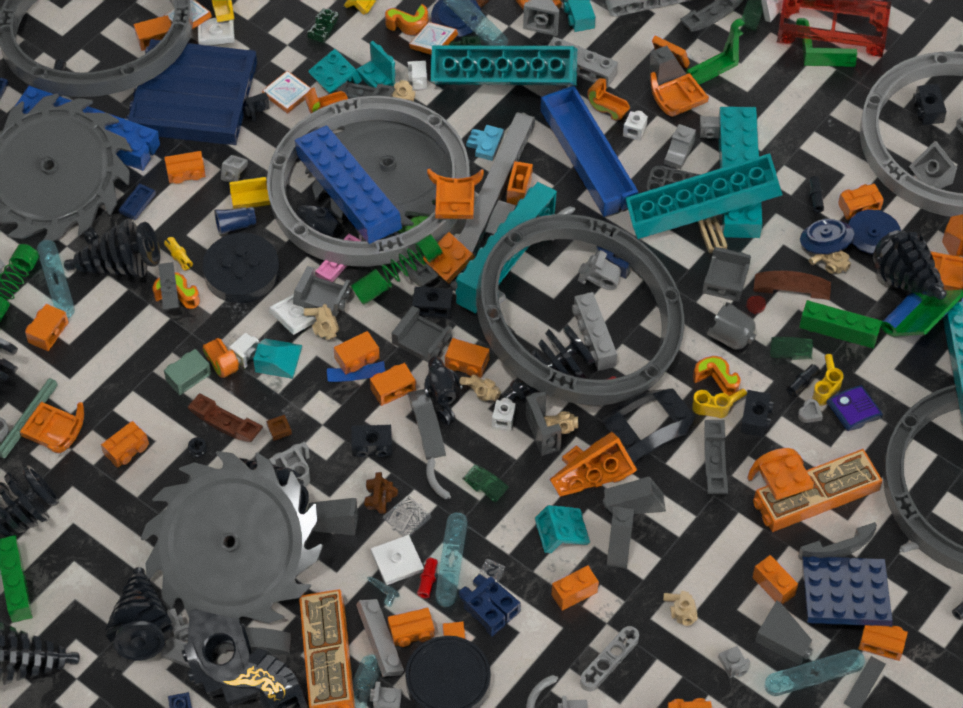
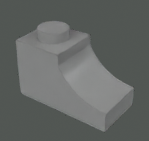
[664,124,696,170]

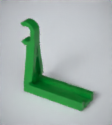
[686,18,745,85]
[796,18,858,67]

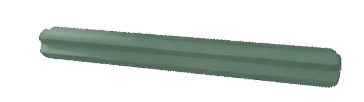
[0,378,58,458]

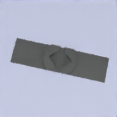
[158,262,179,309]
[844,656,886,708]

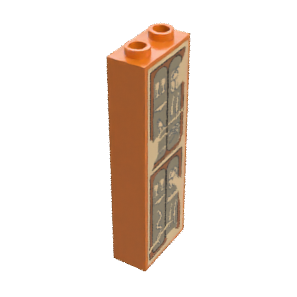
[753,449,883,532]
[299,589,355,708]

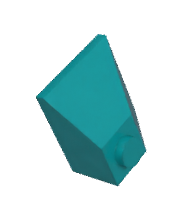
[253,339,302,379]

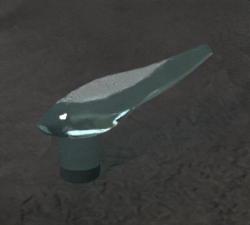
[367,576,400,607]

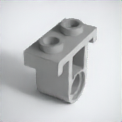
[578,250,621,290]
[269,442,310,487]

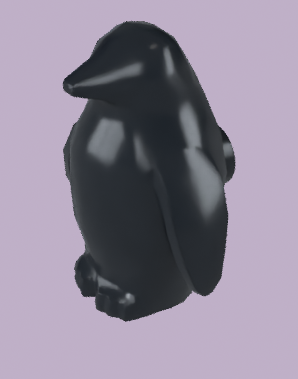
[297,205,342,238]
[424,356,462,406]

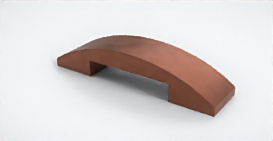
[754,271,831,300]
[188,393,263,442]

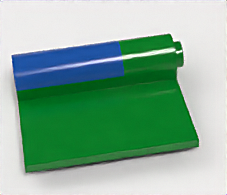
[881,289,963,337]

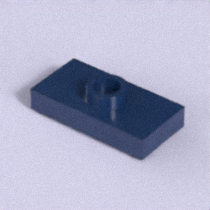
[119,183,156,220]

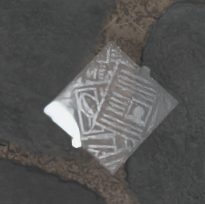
[383,495,432,537]

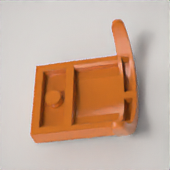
[650,72,709,117]
[427,169,484,219]
[931,251,963,290]
[20,402,84,453]
[747,448,814,500]

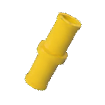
[164,237,193,270]

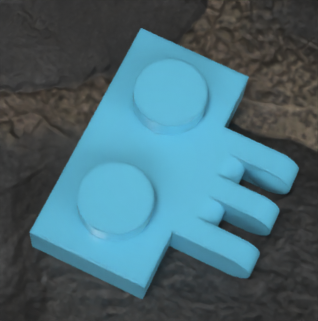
[466,125,504,161]

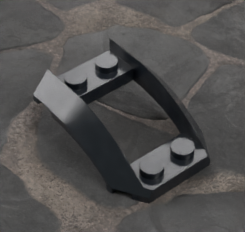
[600,388,695,464]

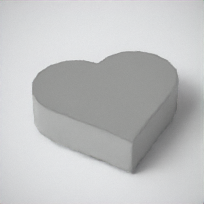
[798,399,823,423]

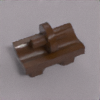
[364,472,398,514]

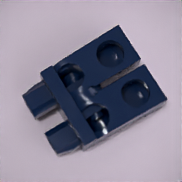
[459,574,521,637]

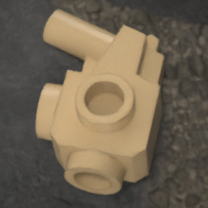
[392,80,416,102]
[809,251,851,274]
[304,304,339,340]
[460,375,501,402]
[544,411,578,434]
[663,591,698,626]

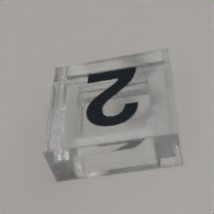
[478,558,505,583]

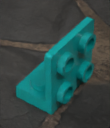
[356,41,396,88]
[309,49,362,94]
[535,505,590,553]

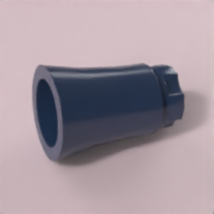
[214,207,256,235]

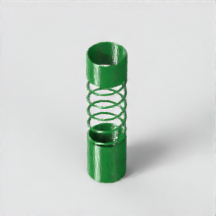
[351,234,443,306]
[0,244,39,321]

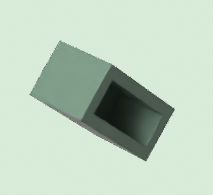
[164,349,211,395]

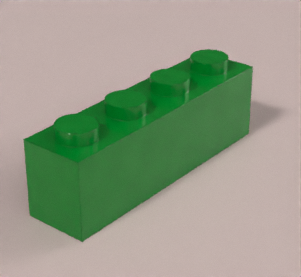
[799,300,882,349]
[0,535,33,623]

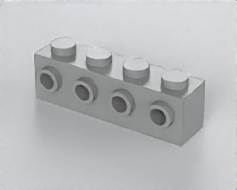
[548,37,618,88]
[572,292,617,371]

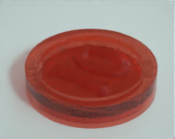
[747,296,766,313]

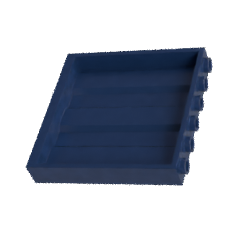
[126,39,257,146]

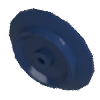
[431,0,481,38]
[848,210,901,254]
[800,219,855,254]

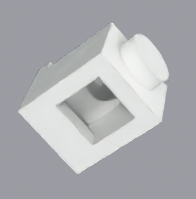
[408,61,427,90]
[623,111,648,141]
[229,333,260,368]
[492,398,516,431]

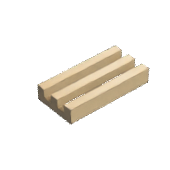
[698,216,727,253]

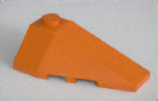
[549,432,637,496]

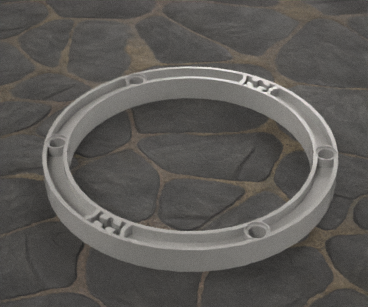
[860,51,963,217]
[267,96,470,266]

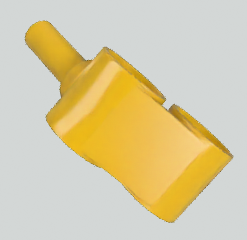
[812,354,843,406]
[692,388,747,418]

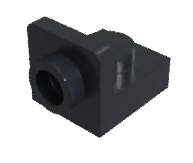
[244,92,270,122]

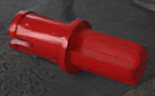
[417,557,438,598]

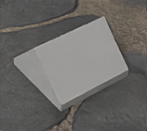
[523,0,559,36]
[909,141,957,189]

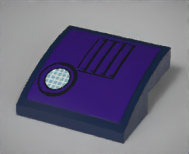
[826,385,883,431]

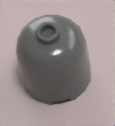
[707,302,756,350]

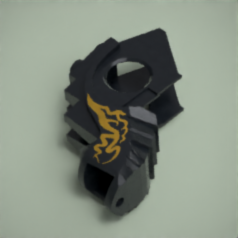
[182,609,308,708]

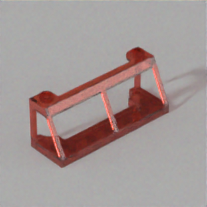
[777,0,891,57]

